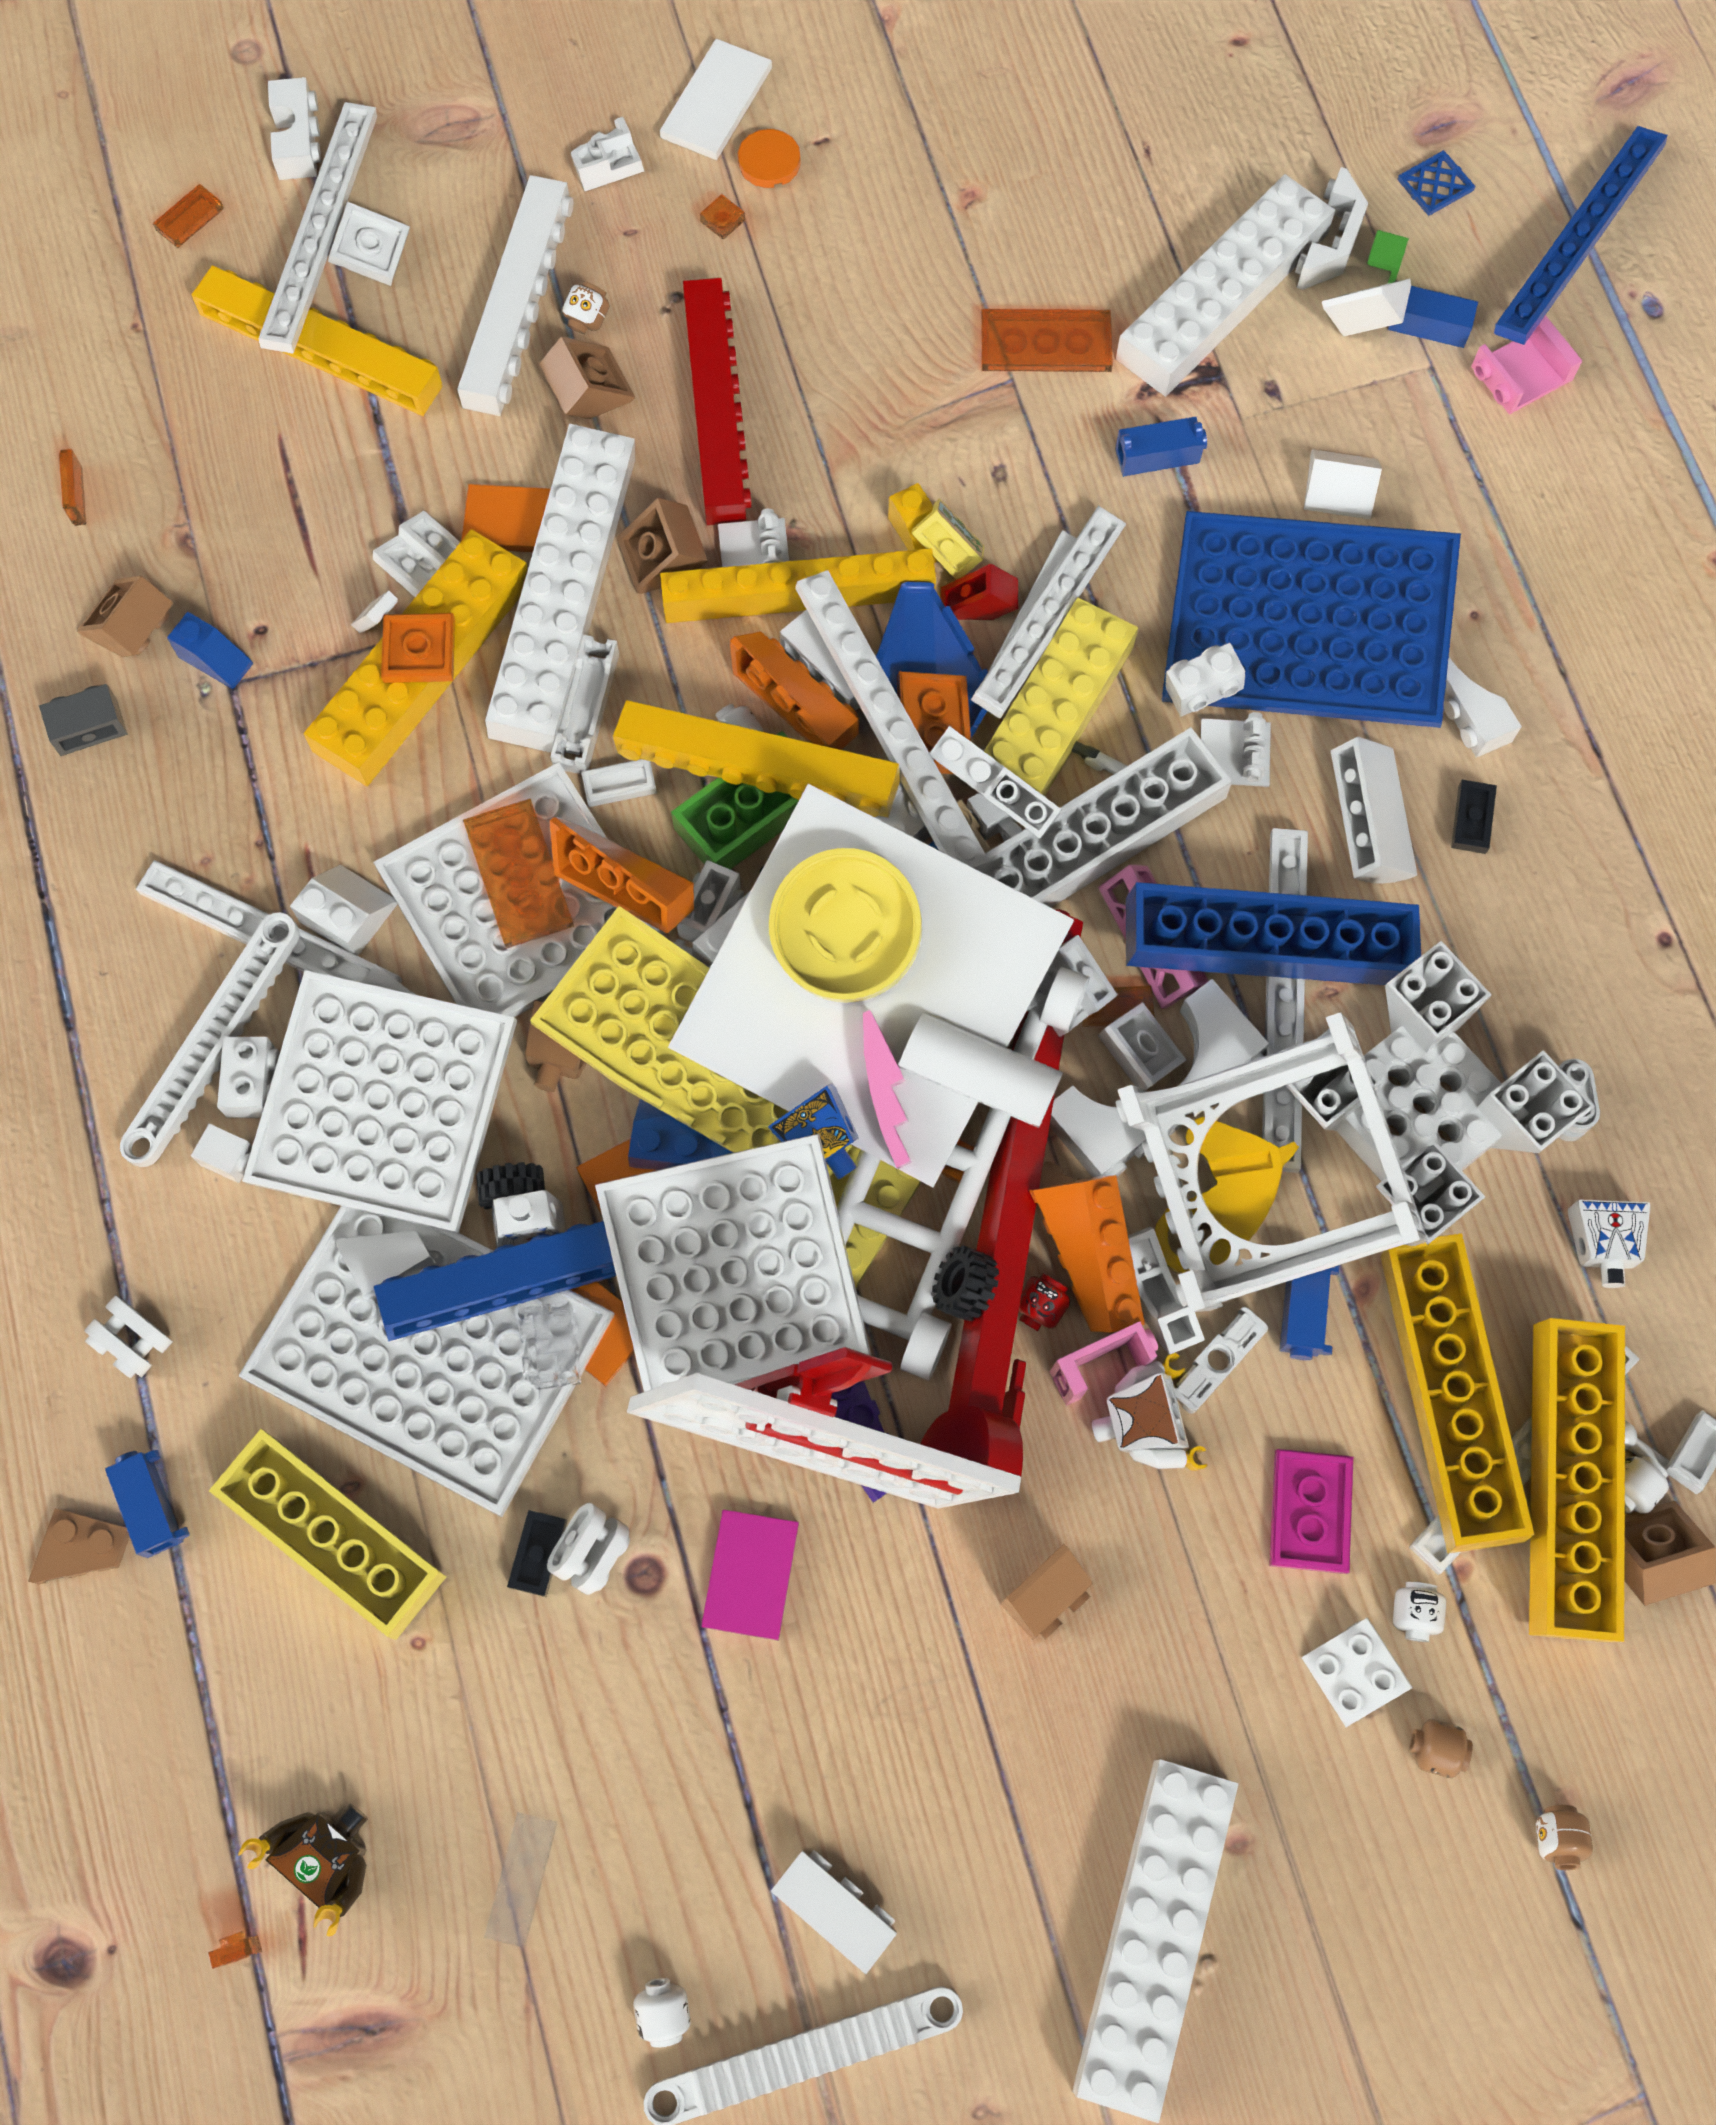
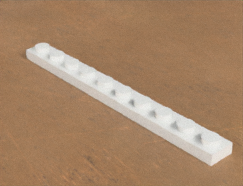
[258,102,377,354]
[795,570,989,870]
[1262,828,1308,1173]

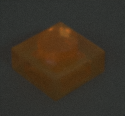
[700,194,745,240]
[208,1931,262,1969]

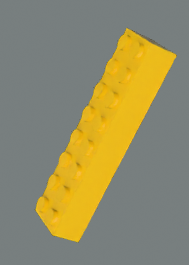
[303,529,528,787]
[1380,1233,1534,1554]
[1529,1318,1625,1642]

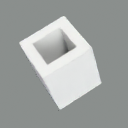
[191,1124,252,1183]

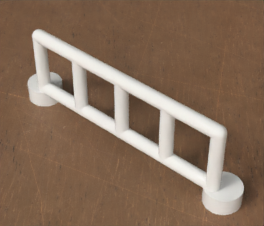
[837,966,1090,1381]

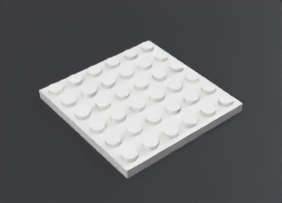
[373,762,665,1017]
[242,970,517,1233]
[595,1133,871,1392]

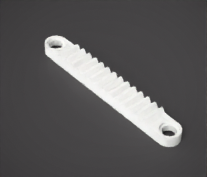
[120,912,300,1167]
[644,1986,963,2125]

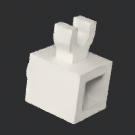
[967,793,1022,842]

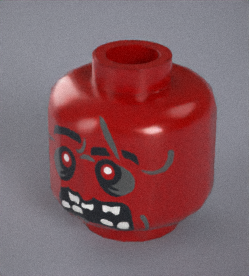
[1019,1273,1070,1332]

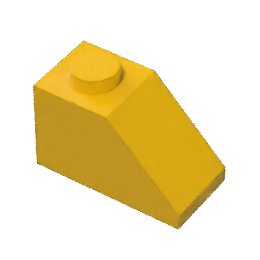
[888,483,938,563]

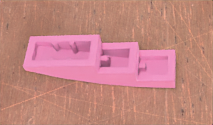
[863,1010,912,1169]

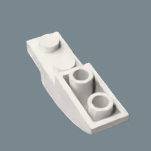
[930,726,1062,839]

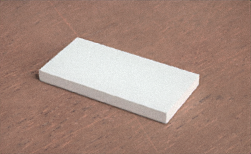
[660,39,772,160]

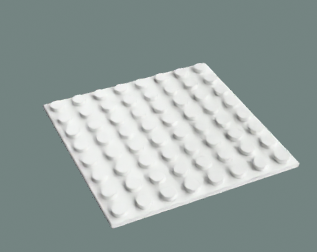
[668,784,1074,1188]

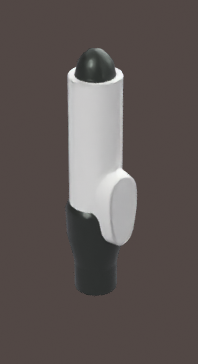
[1072,741,1127,774]

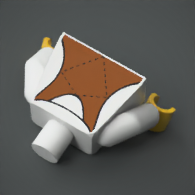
[1092,1353,1208,1471]

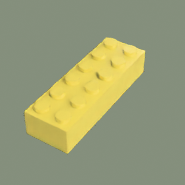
[984,597,1138,796]
[209,1429,447,1640]

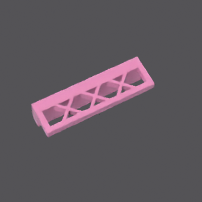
[1098,864,1209,1009]

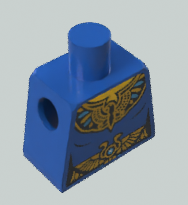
[768,1083,859,1180]

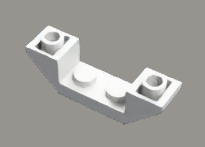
[1295,167,1368,290]

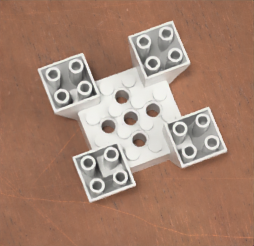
[1286,941,1595,1245]

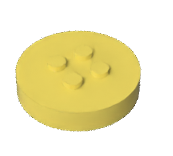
[769,848,922,1003]

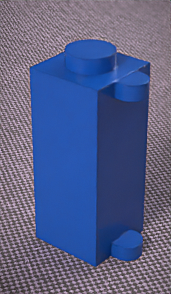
[1388,286,1478,348]
[1115,416,1207,477]
[1280,1266,1339,1360]
[105,1450,190,1558]

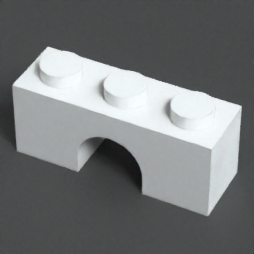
[268,77,321,180]

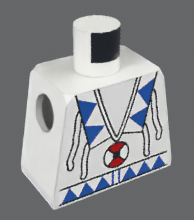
[492,1190,566,1248]
[1568,1200,1650,1288]

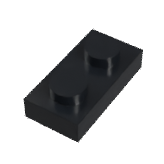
[1451,779,1497,854]
[507,1510,567,1598]

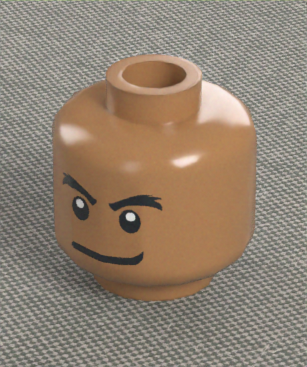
[1409,1719,1473,1778]

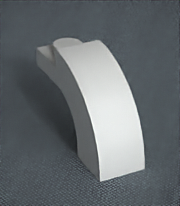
[1128,1227,1205,1354]

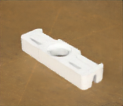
[1174,1307,1268,1414]

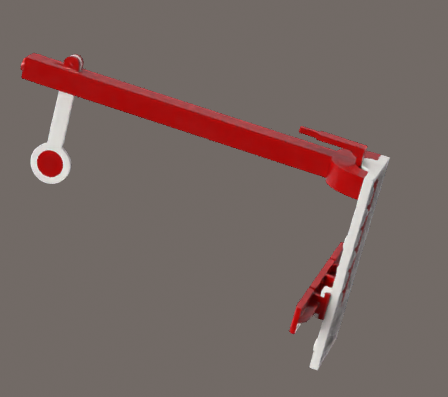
[627,909,1083,1509]

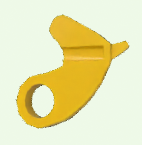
[1155,1117,1299,1274]

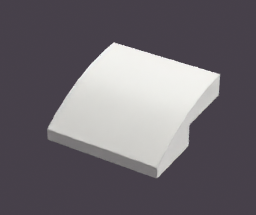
[373,511,460,597]
[1037,935,1117,1037]

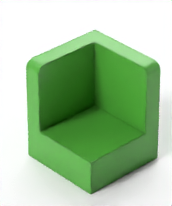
[1367,230,1409,284]

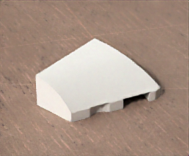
[571,117,644,191]
[334,1231,436,1299]

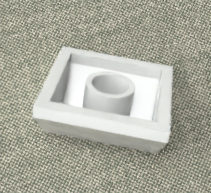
[1322,278,1411,336]
[1304,449,1382,520]
[1098,1002,1186,1090]

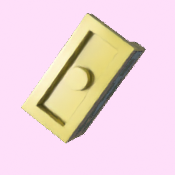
[912,498,984,580]

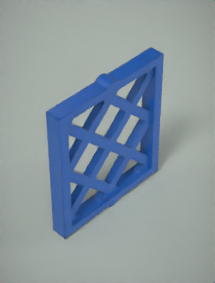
[1397,150,1476,216]

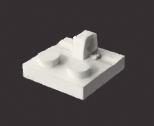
[328,202,410,286]

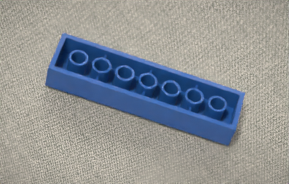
[1126,882,1421,985]

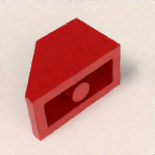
[941,564,1018,620]

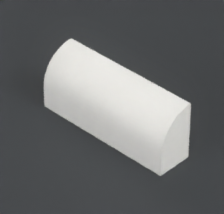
[1331,737,1417,883]
[898,1013,1063,1128]

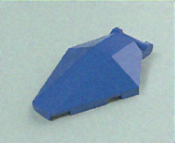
[876,582,988,738]

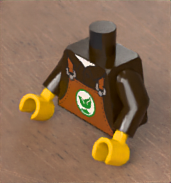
[238,1804,368,1936]

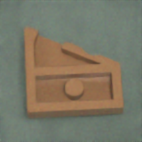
[28,1508,130,1585]

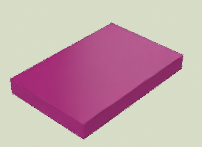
[1269,1449,1354,1574]
[701,1510,799,1641]

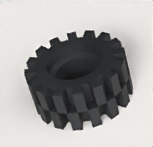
[476,1162,545,1210]
[932,1246,999,1321]

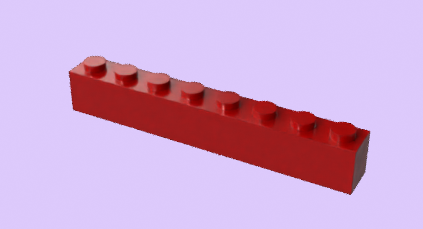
[683,278,752,526]

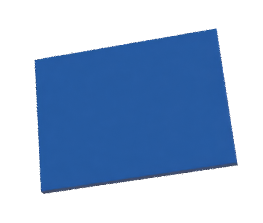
[1162,511,1461,728]

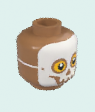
[561,281,610,335]
[1536,1805,1593,1871]

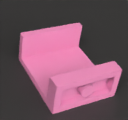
[1471,315,1582,415]
[1050,1322,1158,1406]

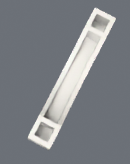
[1444,657,1522,758]

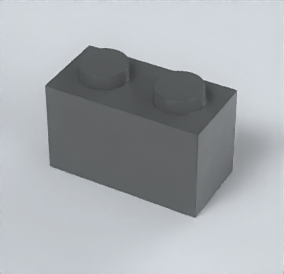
[39,684,128,756]

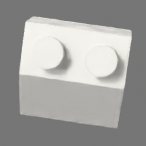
[290,865,397,956]

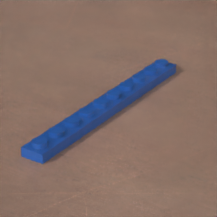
[1494,126,1668,345]

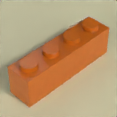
[730,631,859,750]
[550,817,694,934]
[1029,1175,1145,1333]

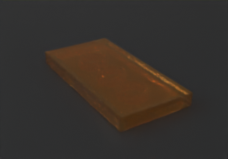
[981,309,1113,372]
[463,798,574,949]

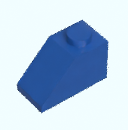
[167,612,253,689]

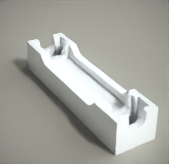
[550,635,619,774]

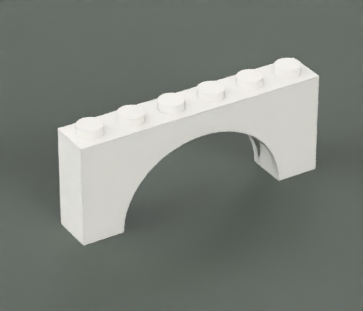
[1049,979,1269,1177]

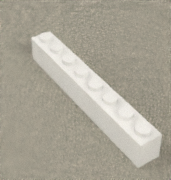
[457,175,574,416]

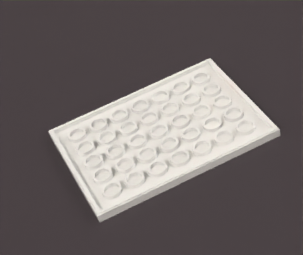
[239,1206,615,1517]

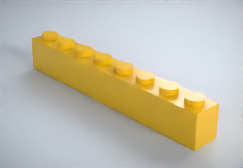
[191,265,443,416]
[660,548,936,623]
[613,700,900,818]

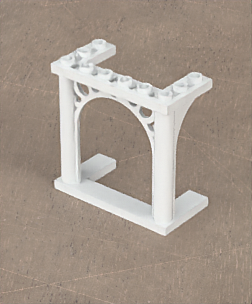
[1116,1012,1428,1312]

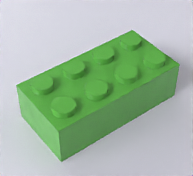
[671,731,799,870]

